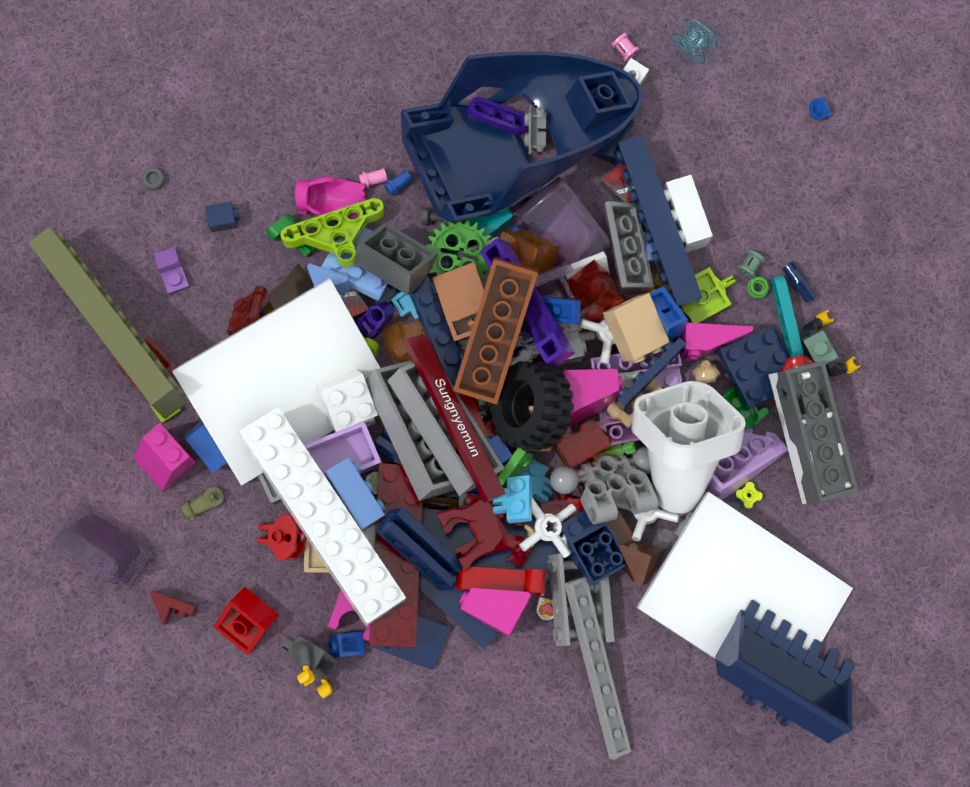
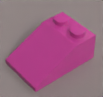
[680,323,753,361]

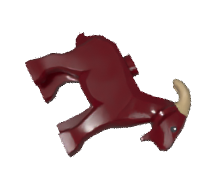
[436,492,535,571]

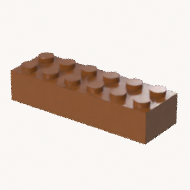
[453,257,538,405]

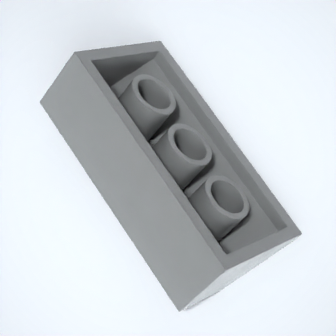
[604,201,654,295]

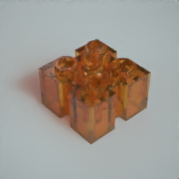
[500,229,560,274]

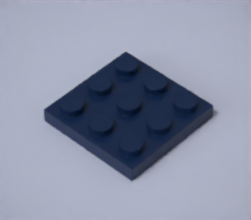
[716,325,790,410]

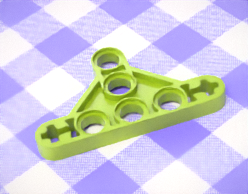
[281,198,385,267]

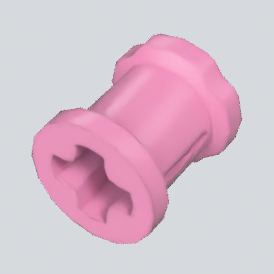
[611,33,639,62]

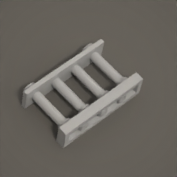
[547,554,615,646]

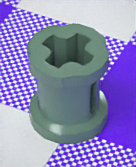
[737,250,765,279]

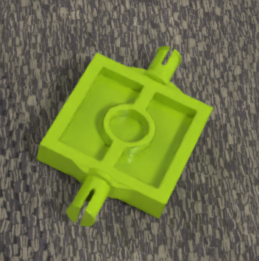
[680,267,736,323]

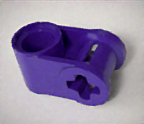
[355,301,394,340]

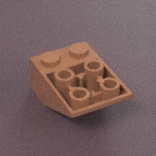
[433,262,484,341]

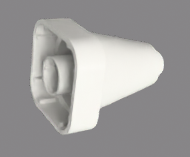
[632,381,745,516]

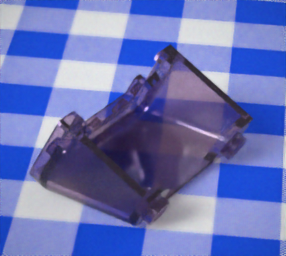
[513,177,612,282]

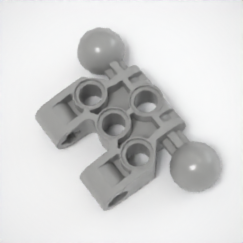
[550,447,658,525]

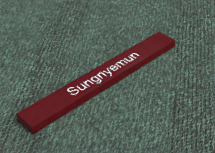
[403,334,506,503]

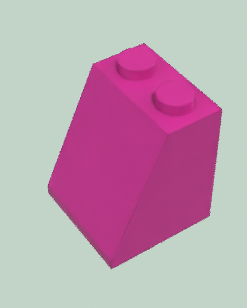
[563,369,623,427]
[134,423,197,492]
[459,588,532,638]

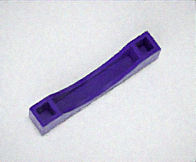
[480,238,575,366]

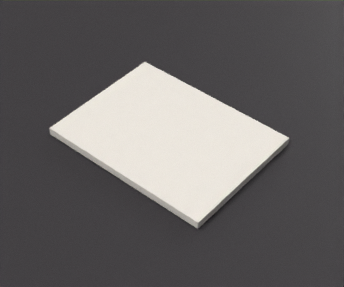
[172,279,380,486]
[636,492,853,659]

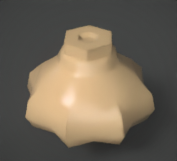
[692,360,720,384]

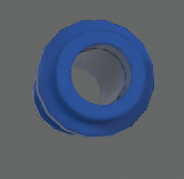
[384,170,413,196]

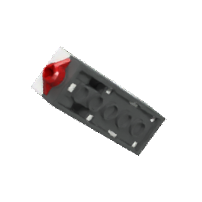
[769,355,858,504]

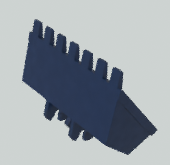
[715,600,854,744]

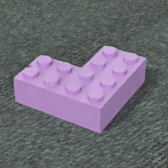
[304,421,381,485]

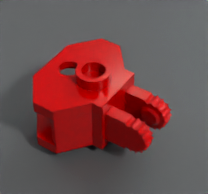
[256,514,307,561]

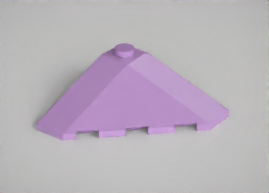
[705,428,788,500]

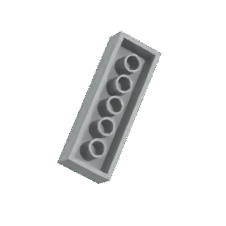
[365,361,455,501]
[388,362,505,496]

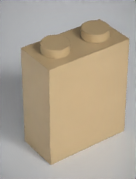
[603,293,669,363]

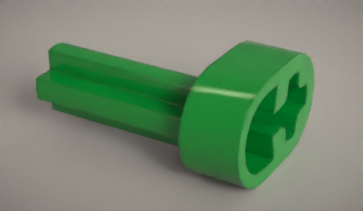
[266,214,315,257]

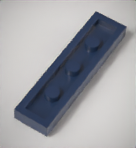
[616,338,686,411]

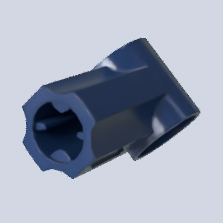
[374,432,402,465]

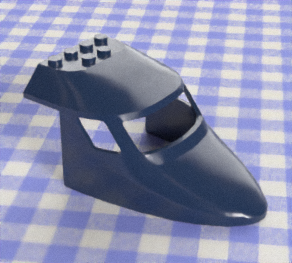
[401,51,643,223]

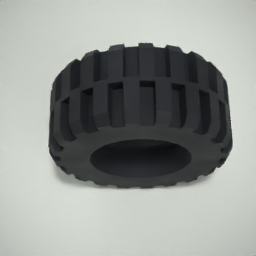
[490,361,574,450]

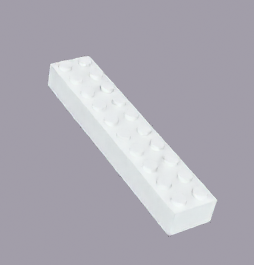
[239,407,406,626]

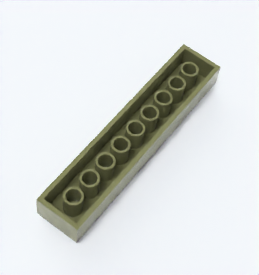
[28,227,187,419]

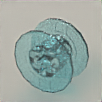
[671,18,718,64]

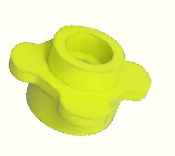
[736,482,762,508]

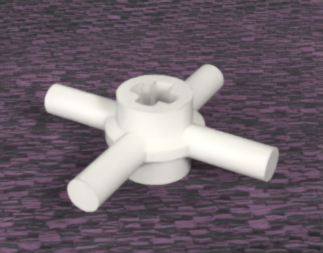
[578,298,620,365]
[615,483,680,541]
[519,497,576,558]

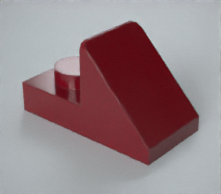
[151,591,198,625]

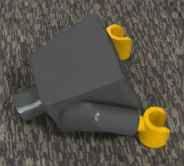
[282,636,339,698]

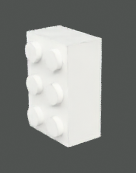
[663,175,713,252]

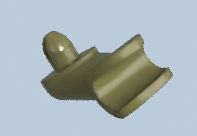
[181,487,224,520]

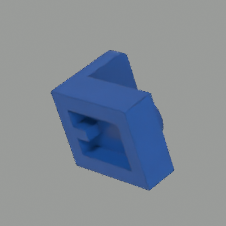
[328,632,365,658]

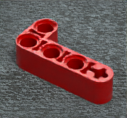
[456,567,546,596]

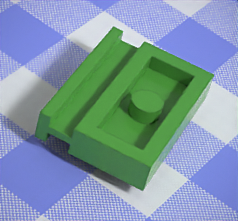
[498,448,533,489]

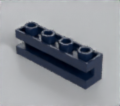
[376,507,462,588]

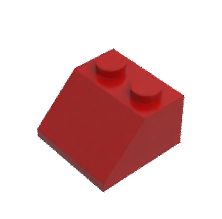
[214,587,279,655]

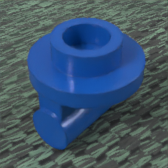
[809,96,833,120]

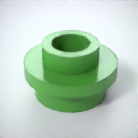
[747,277,769,299]

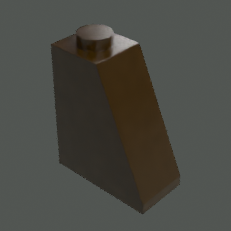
[262,264,314,316]

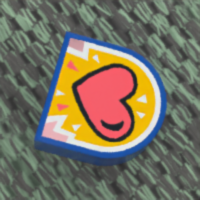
[535,596,554,621]

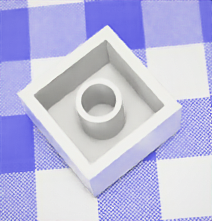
[316,370,378,432]

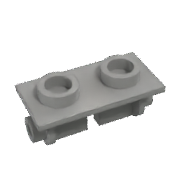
[525,105,547,154]

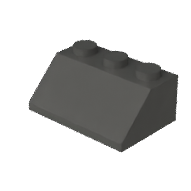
[355,222,438,295]

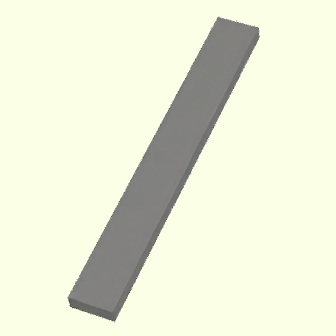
[564,576,632,760]

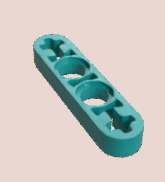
[771,276,803,358]

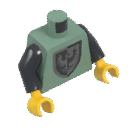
[801,310,860,377]

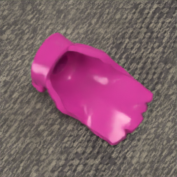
[295,176,367,219]

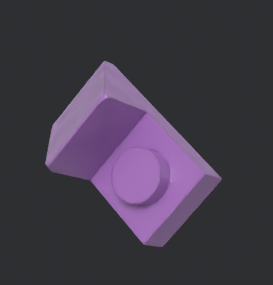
[154,247,190,295]

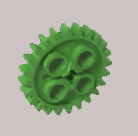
[424,220,491,280]

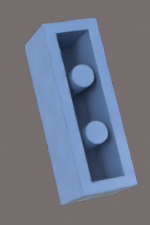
[325,457,386,532]

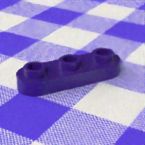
[467,97,529,135]

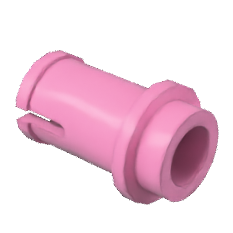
[359,168,387,189]

